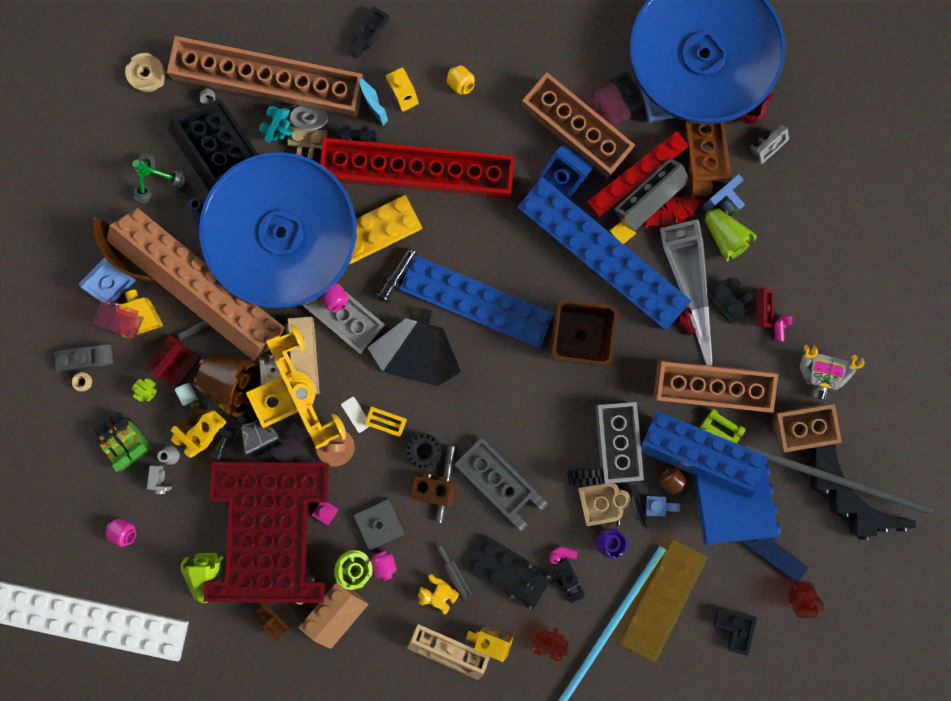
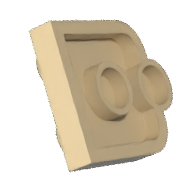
[578,483,631,526]

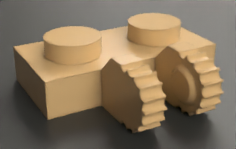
[287,126,328,161]

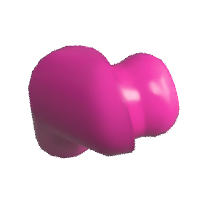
[549,546,578,565]

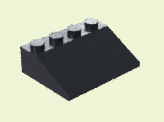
[168,99,258,192]

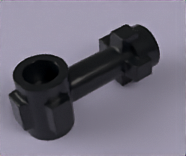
[210,424,236,461]

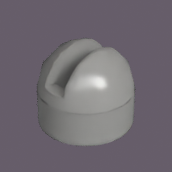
[199,88,215,105]

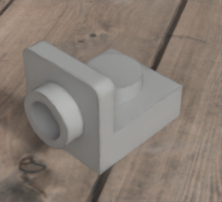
[147,465,172,494]

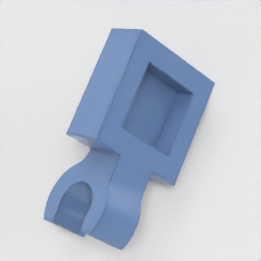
[645,495,680,517]

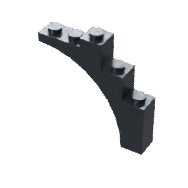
[810,444,916,540]

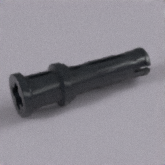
[374,247,417,303]

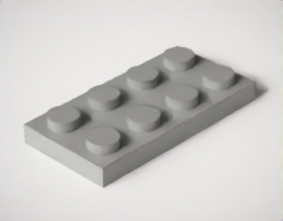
[303,291,386,354]

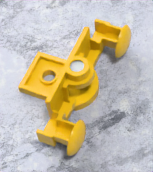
[246,325,346,449]

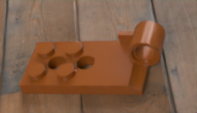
[684,121,732,196]

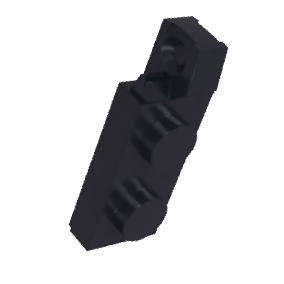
[350,6,390,59]

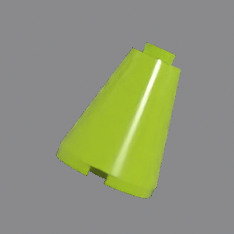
[704,208,757,262]

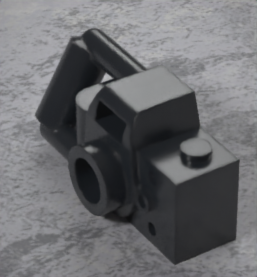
[553,558,585,603]

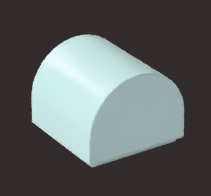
[175,383,199,407]

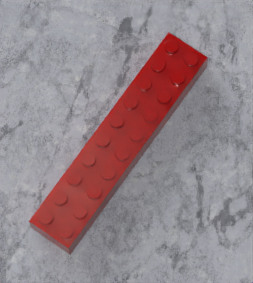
[320,138,515,199]

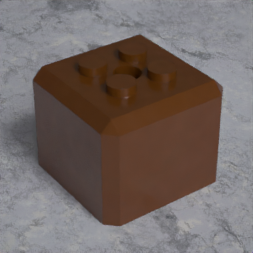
[549,300,618,367]

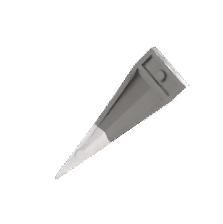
[660,220,713,365]

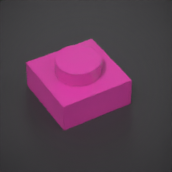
[312,502,339,525]

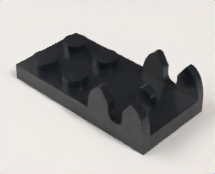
[467,535,553,611]

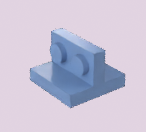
[701,174,745,216]
[79,257,136,307]

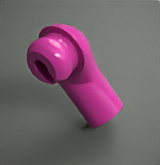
[774,315,793,341]

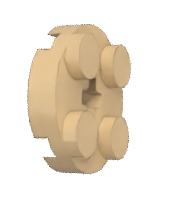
[125,53,165,92]

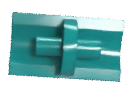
[259,106,293,143]

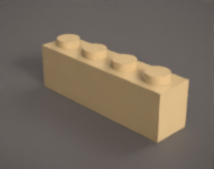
[285,317,320,394]

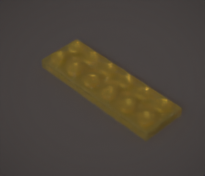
[620,539,708,663]

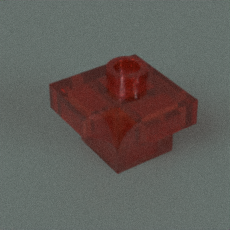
[789,581,825,618]

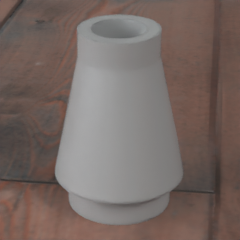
[157,446,180,465]

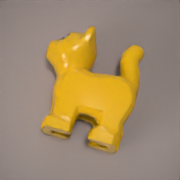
[418,574,459,615]

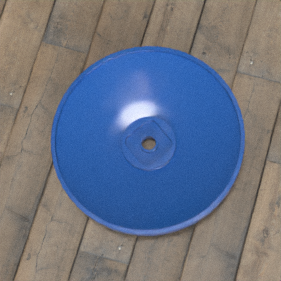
[629,0,786,124]
[199,152,357,308]

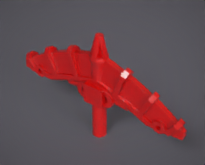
[642,183,714,228]

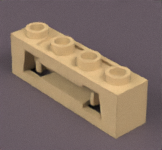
[407,624,490,680]

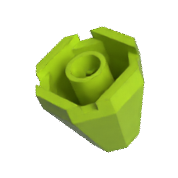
[180,553,224,603]

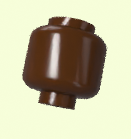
[658,466,687,495]

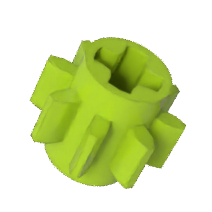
[132,378,157,402]

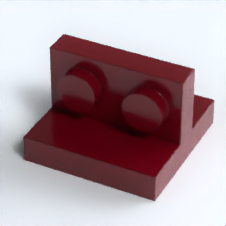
[146,335,202,388]

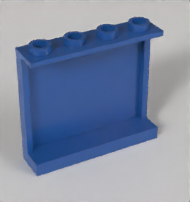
[693,465,781,546]

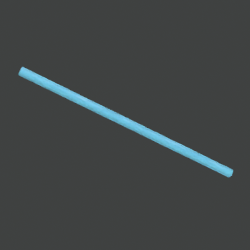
[558,546,666,701]

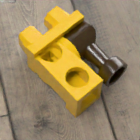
[171,400,226,458]

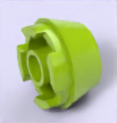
[334,550,372,590]

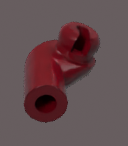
[678,307,696,336]

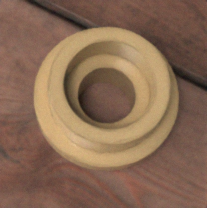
[72,372,92,391]

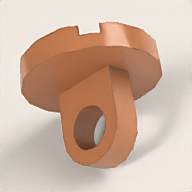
[316,431,355,467]

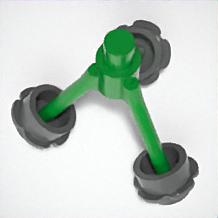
[132,154,186,203]

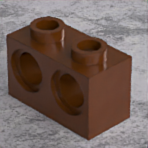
[411,473,457,506]

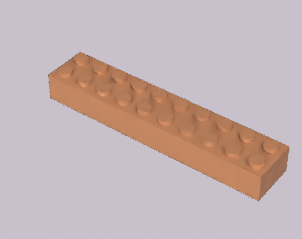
[167,36,365,117]
[106,208,285,361]

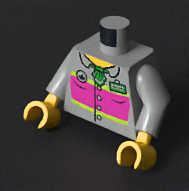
[799,345,865,400]

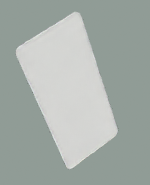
[341,397,370,433]

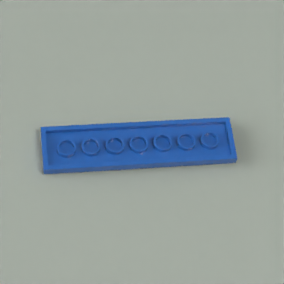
[399,255,554,349]

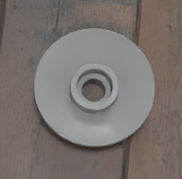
[290,106,328,130]

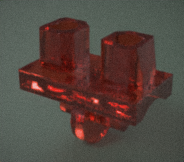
[533,627,569,662]

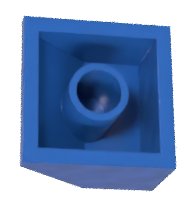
[537,144,594,199]

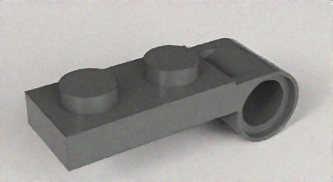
[54,345,113,371]

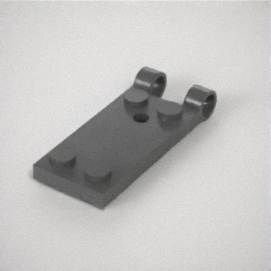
[454,437,548,531]

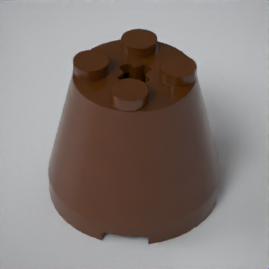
[193,355,261,417]

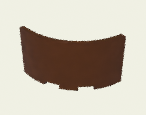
[93,217,160,285]

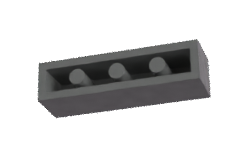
[614,158,690,231]

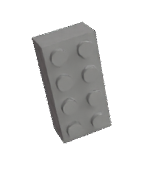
[595,402,644,484]

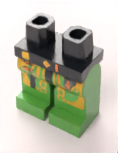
[94,412,153,472]

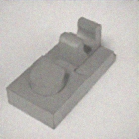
[750,125,789,164]

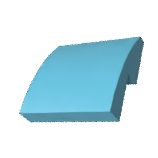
[359,78,388,126]

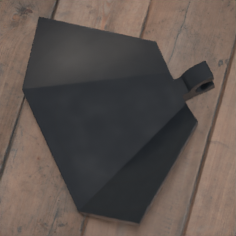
[368,308,461,386]

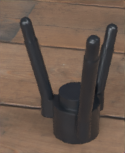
[616,485,649,528]

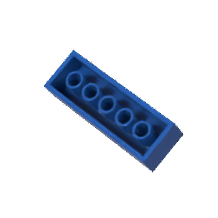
[641,410,768,498]

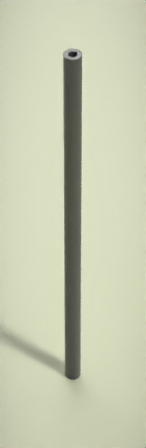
[745,445,934,515]

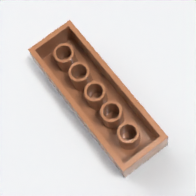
[521,72,635,179]
[653,360,778,413]

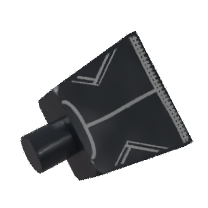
[241,410,286,460]

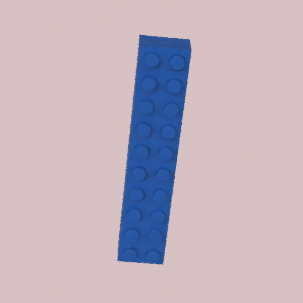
[518,177,691,330]

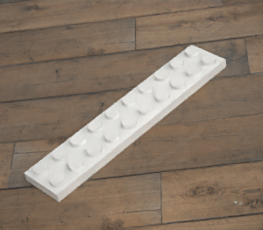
[0,581,189,662]

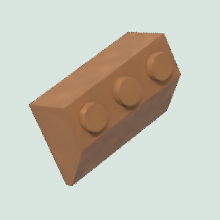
[771,404,842,452]
[298,582,369,649]

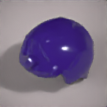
[596,529,628,559]

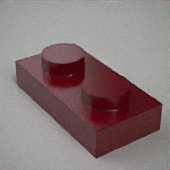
[756,288,774,328]

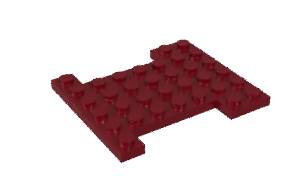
[203,462,330,603]

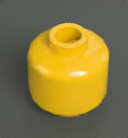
[447,65,475,94]

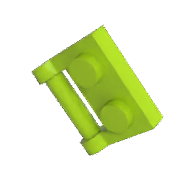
[700,408,746,444]

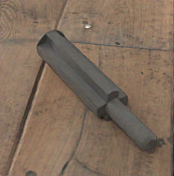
[437,545,473,601]

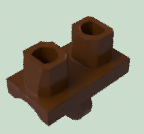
[250,603,290,642]

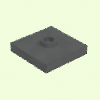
[354,499,405,551]

